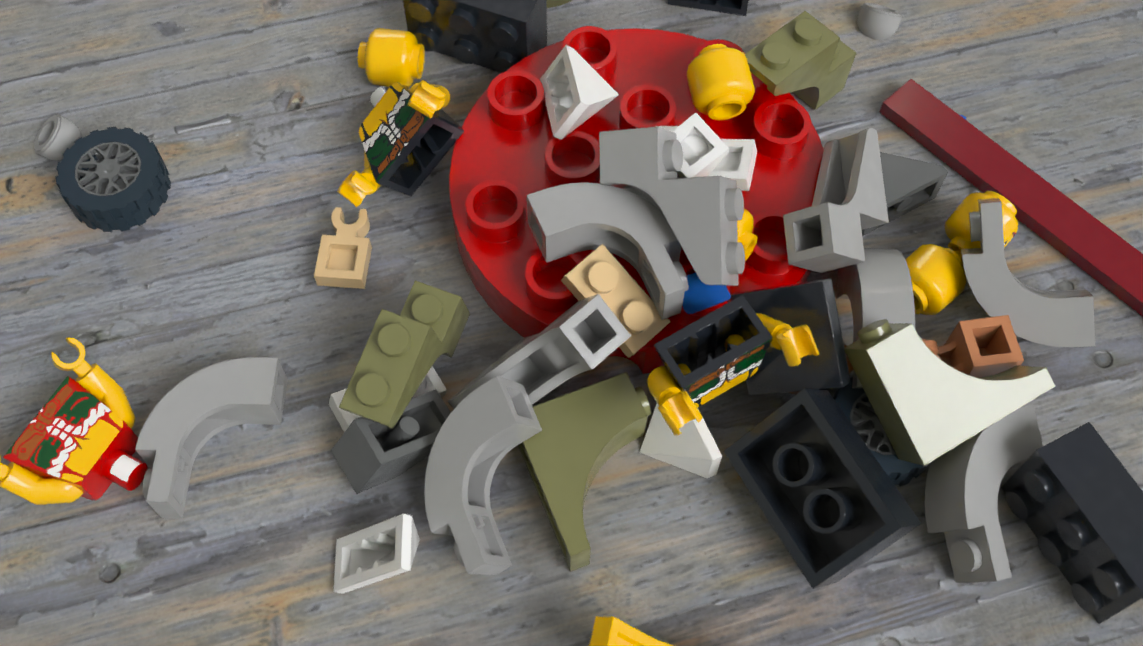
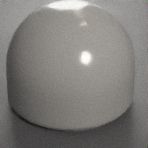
[857,2,903,40]
[34,114,82,161]

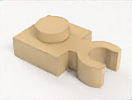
[314,207,372,289]

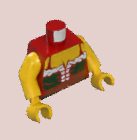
[0,338,148,505]

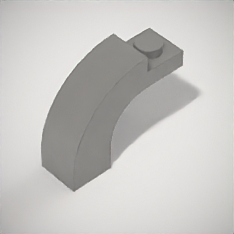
[527,183,688,320]
[961,198,1095,347]
[837,248,915,389]
[135,357,288,519]
[424,376,542,576]
[925,404,1043,583]

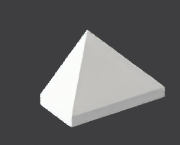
[540,45,619,140]
[639,403,722,478]
[333,514,420,594]

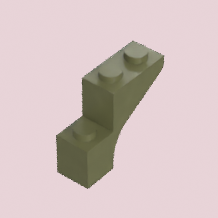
[745,11,857,110]
[339,280,470,428]

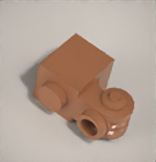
[922,315,1024,378]

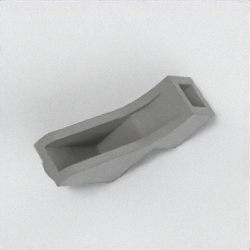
[599,127,745,286]
[783,128,889,273]
[447,294,631,409]

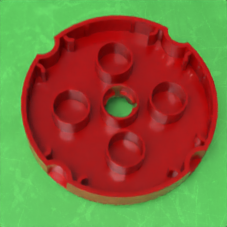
[449,26,824,374]

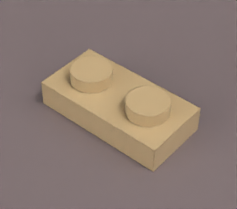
[561,244,670,358]

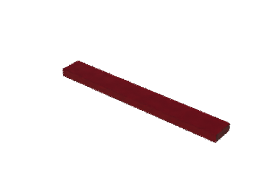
[879,79,1143,317]

